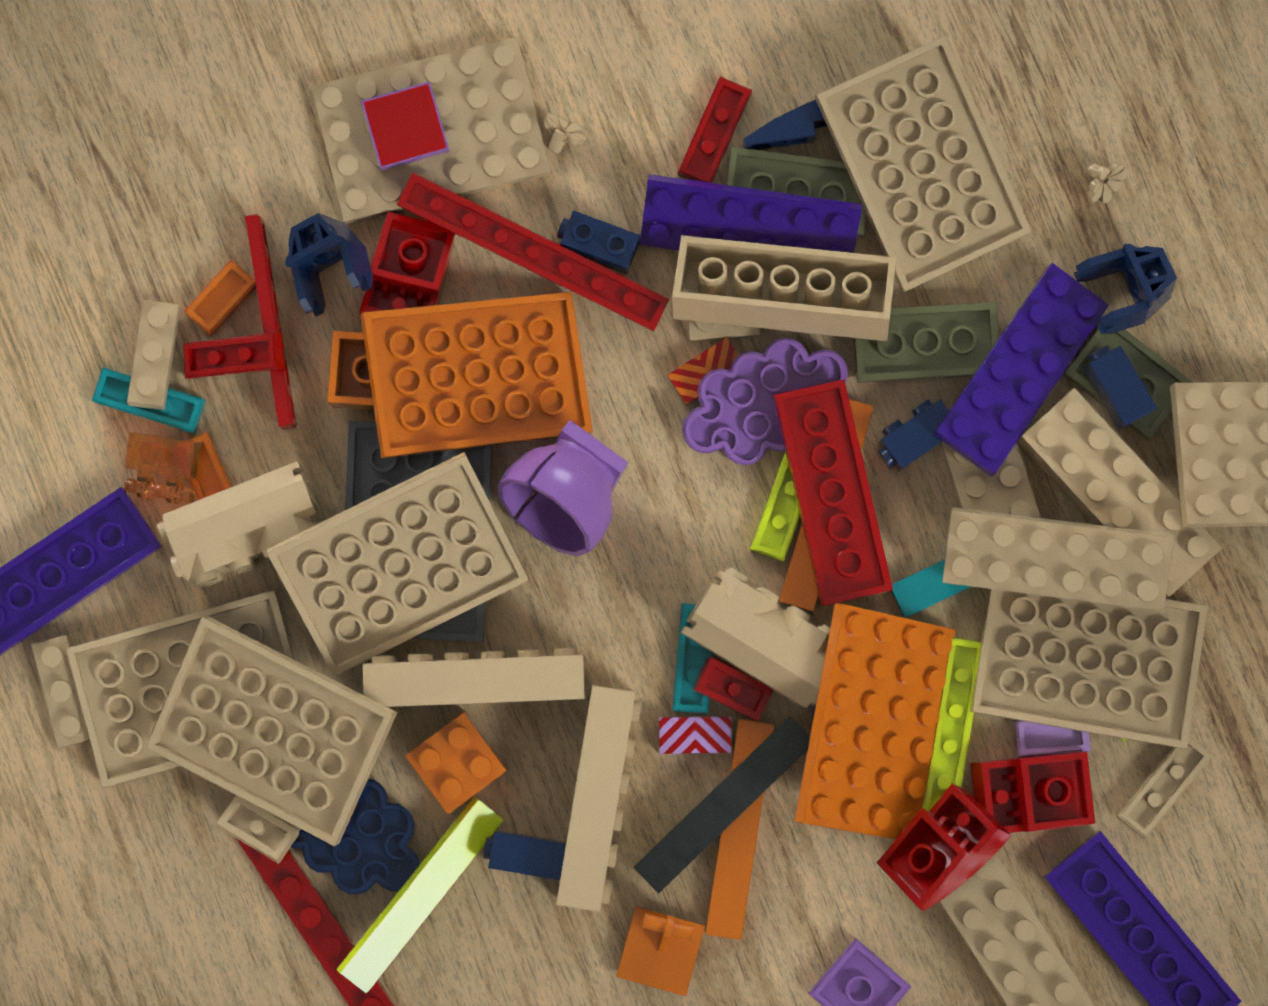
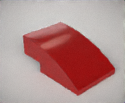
[359,212,456,323]
[970,751,1096,833]
[876,783,1012,911]

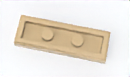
[1116,736,1213,839]

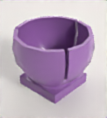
[498,420,628,556]

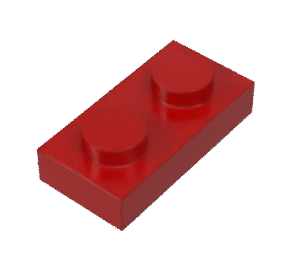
[692,657,773,722]

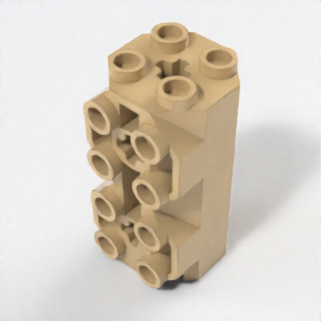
[157,461,324,588]
[680,567,830,708]

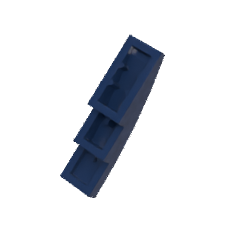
[743,100,828,150]

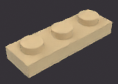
[127,300,180,410]
[31,635,90,749]

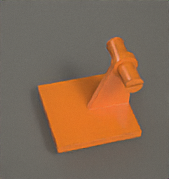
[616,906,705,996]

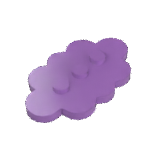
[682,338,848,465]

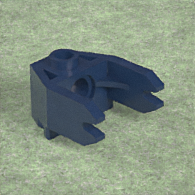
[285,213,373,317]
[1074,244,1177,334]

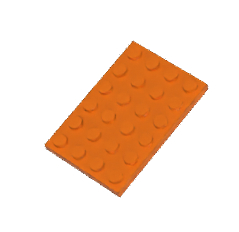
[360,292,593,458]
[795,603,956,839]

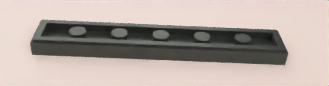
[633,716,810,894]

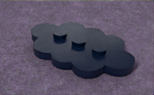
[291,779,420,895]

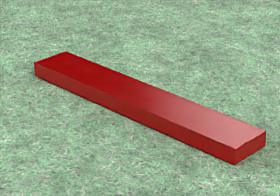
[245,214,297,430]

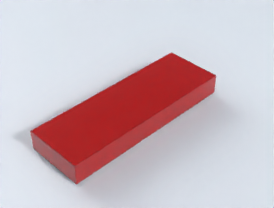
[678,76,752,183]
[183,333,284,379]

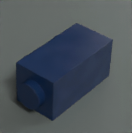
[557,210,640,274]
[1084,345,1157,430]
[878,399,949,472]
[483,830,566,880]

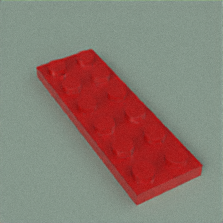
[773,379,893,606]

